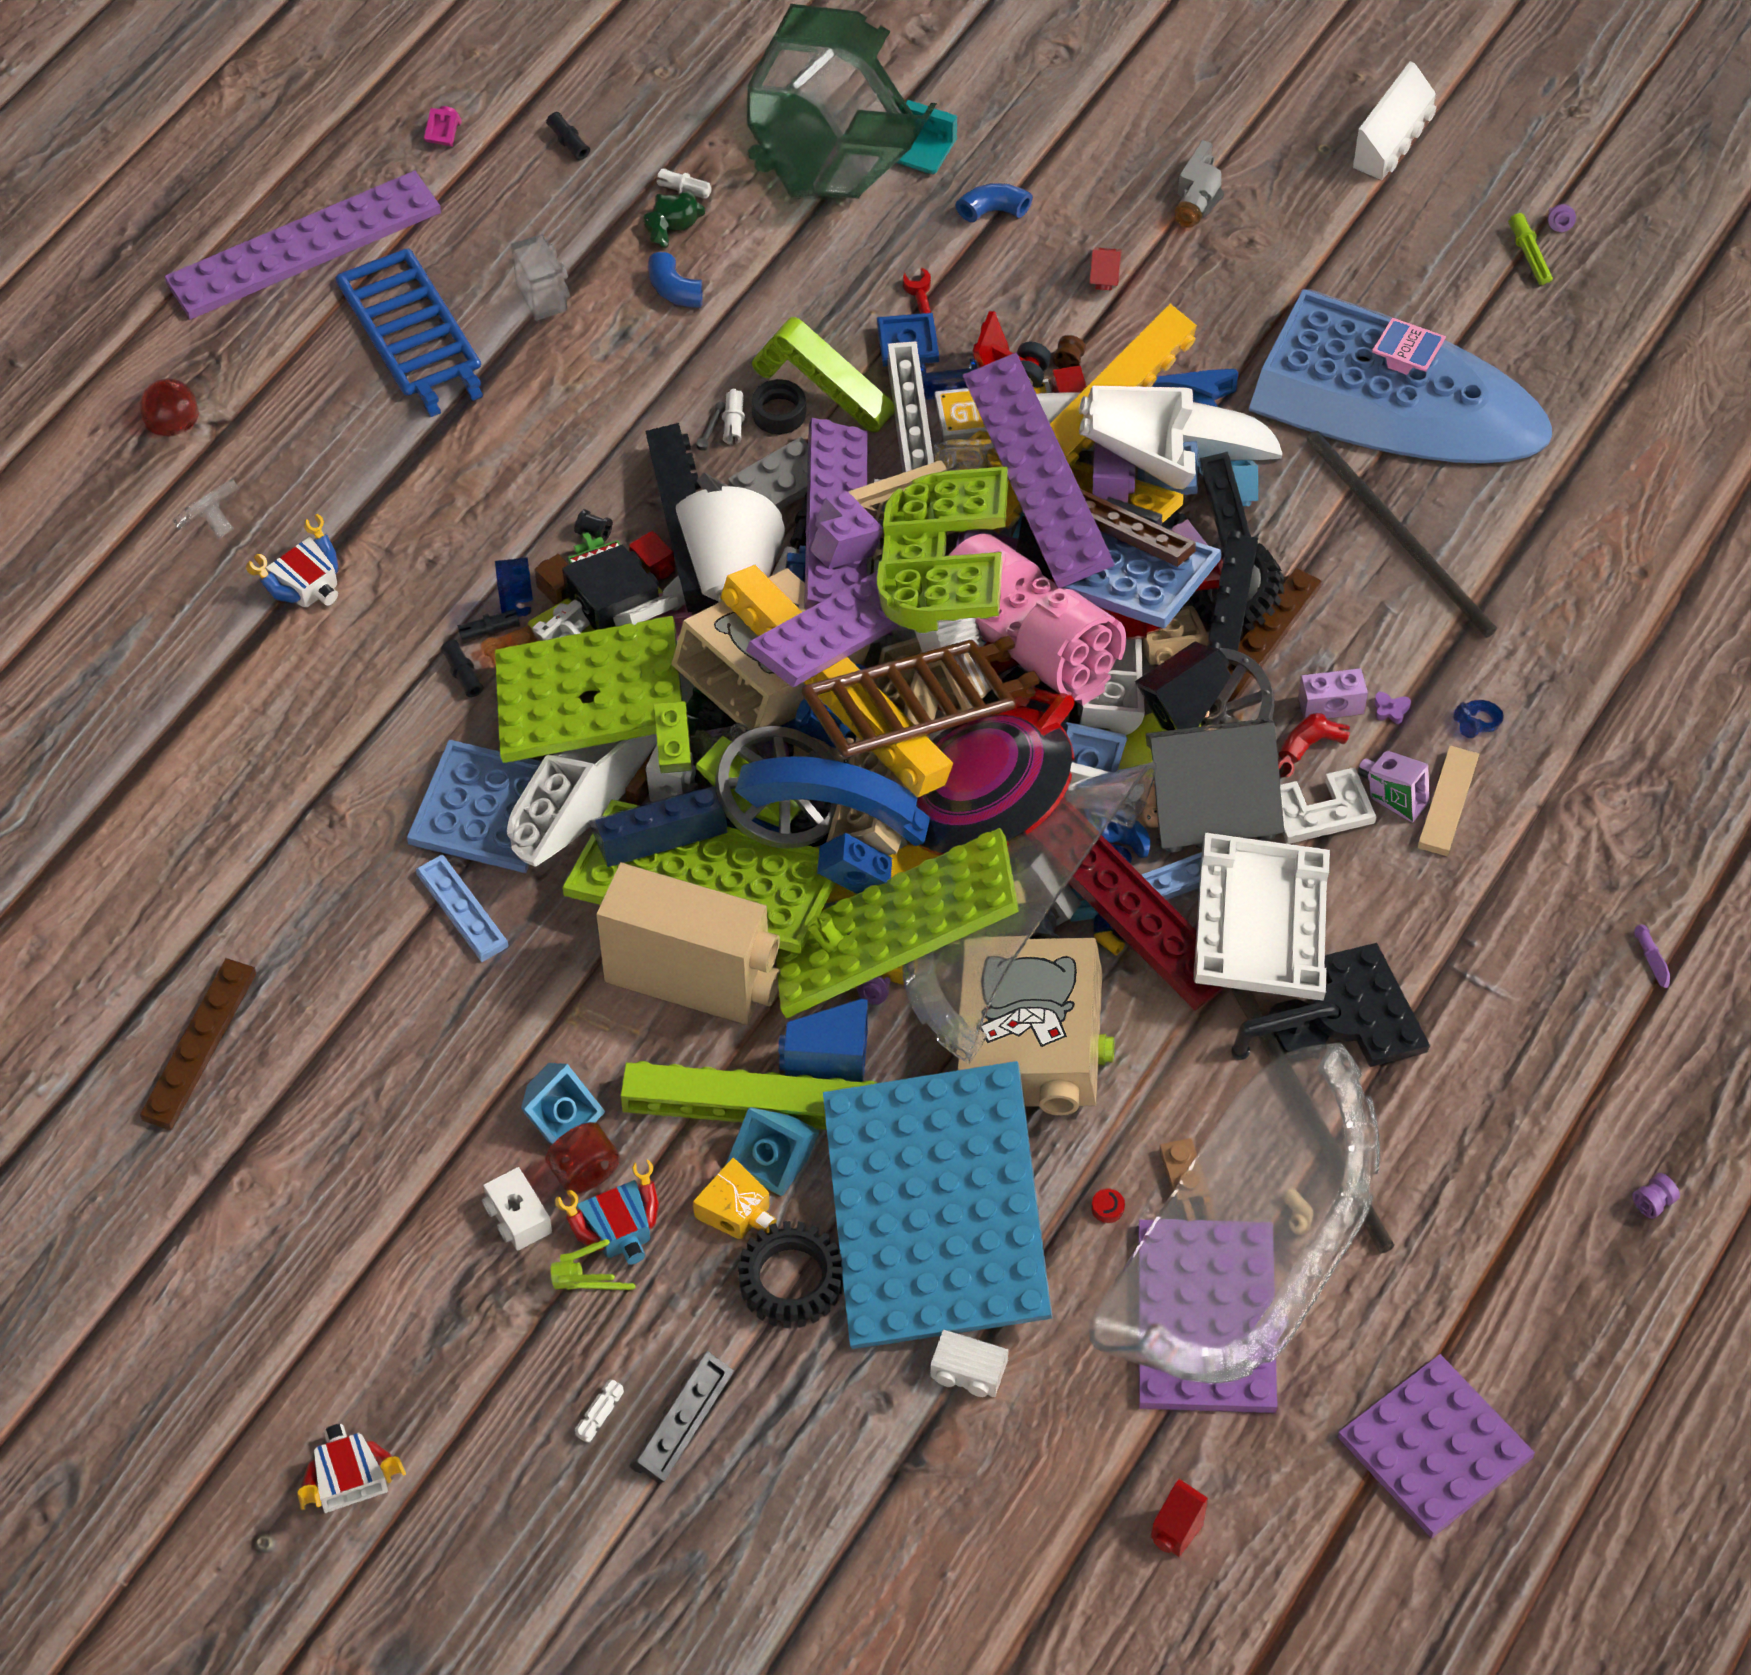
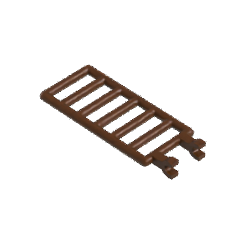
[801,635,1040,758]

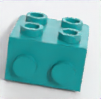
[887,100,957,174]

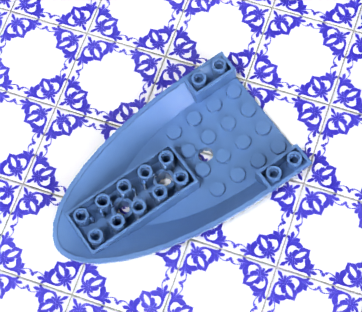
[1249,289,1552,463]

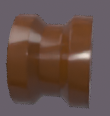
[1052,335,1086,369]

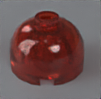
[140,378,199,437]

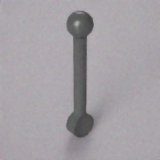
[697,402,726,451]

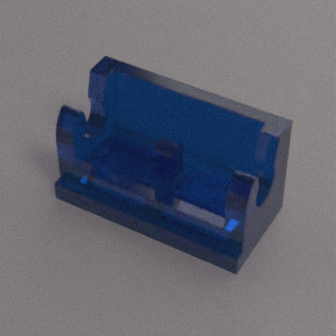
[920,358,978,400]
[495,557,533,617]

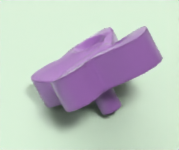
[1375,692,1411,724]

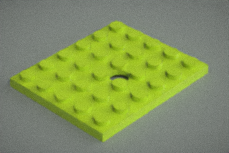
[495,616,683,763]

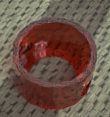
[545,1122,620,1194]

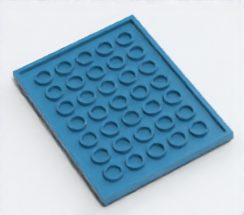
[823,1061,1053,1349]

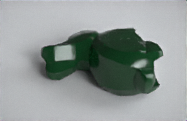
[643,192,705,248]

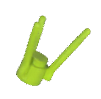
[551,1239,636,1290]

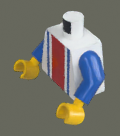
[246,514,339,607]

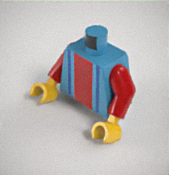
[555,1159,659,1265]

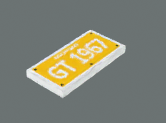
[935,379,1051,442]

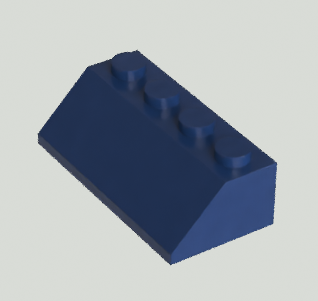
[589,786,728,867]

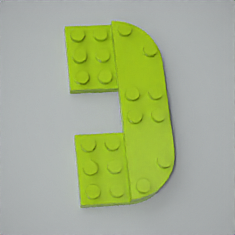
[877,466,1009,633]

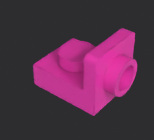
[424,106,462,146]

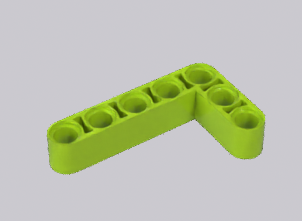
[752,317,895,432]

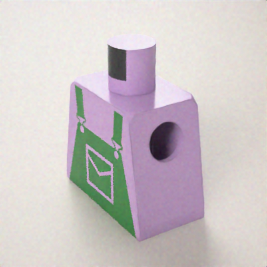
[1358,751,1430,823]

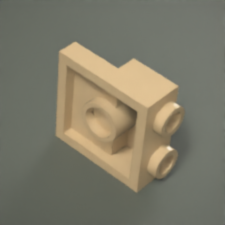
[1142,605,1208,665]

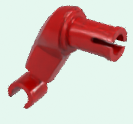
[1278,713,1350,778]

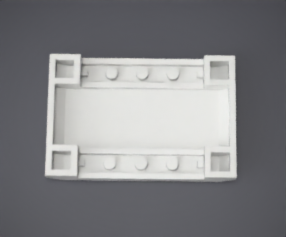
[1194,833,1330,1001]

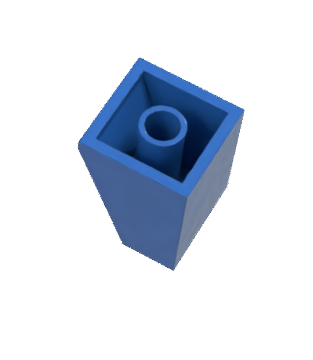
[778,999,868,1082]

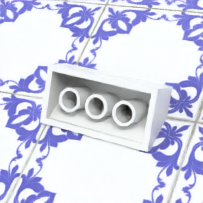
[1353,62,1437,180]

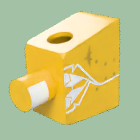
[693,1158,777,1239]

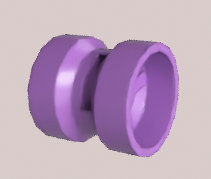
[1632,1173,1680,1219]

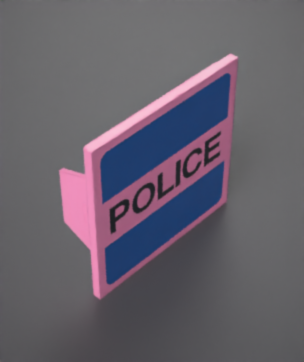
[1372,318,1446,375]

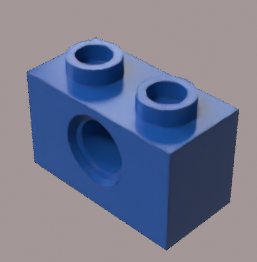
[817,833,892,894]

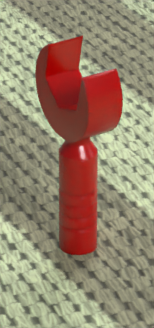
[903,268,931,314]

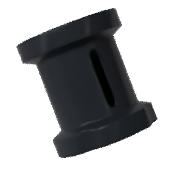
[574,509,613,542]

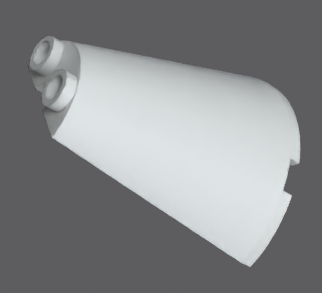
[1079,386,1196,489]
[676,486,785,602]

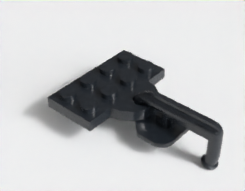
[1231,943,1430,1067]

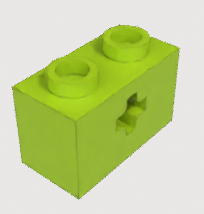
[654,701,692,774]

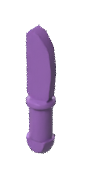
[1634,924,1670,988]

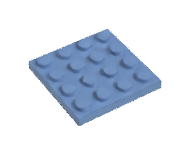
[1063,531,1221,629]
[407,739,542,873]

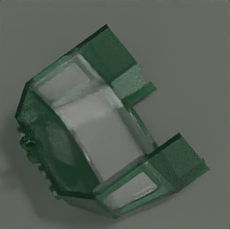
[747,4,937,199]

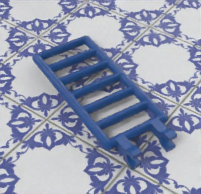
[335,248,483,417]

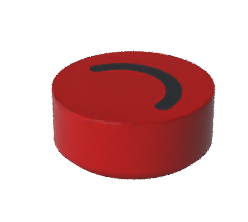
[1091,1188,1125,1223]

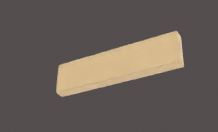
[1418,746,1479,857]

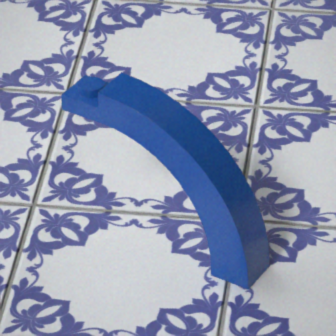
[735,756,930,846]

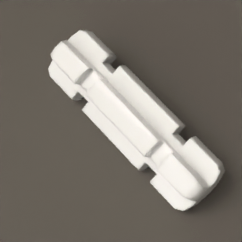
[575,1379,624,1442]

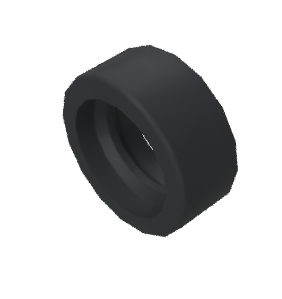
[751,379,806,435]

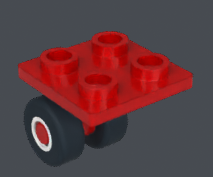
[973,311,1051,388]

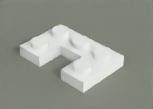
[1280,767,1376,844]

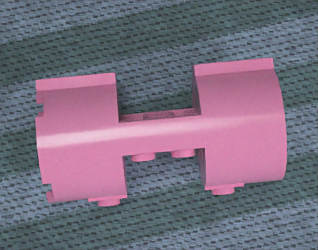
[949,534,1126,706]

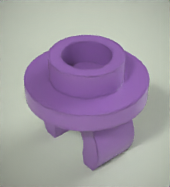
[1548,204,1576,232]
[857,976,890,1005]

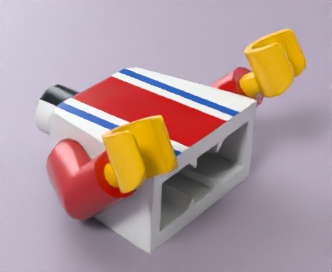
[297,1424,406,1513]

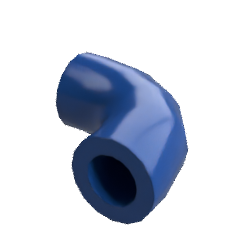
[955,183,1033,222]
[648,252,703,308]

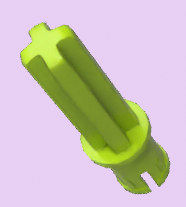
[1508,213,1553,285]

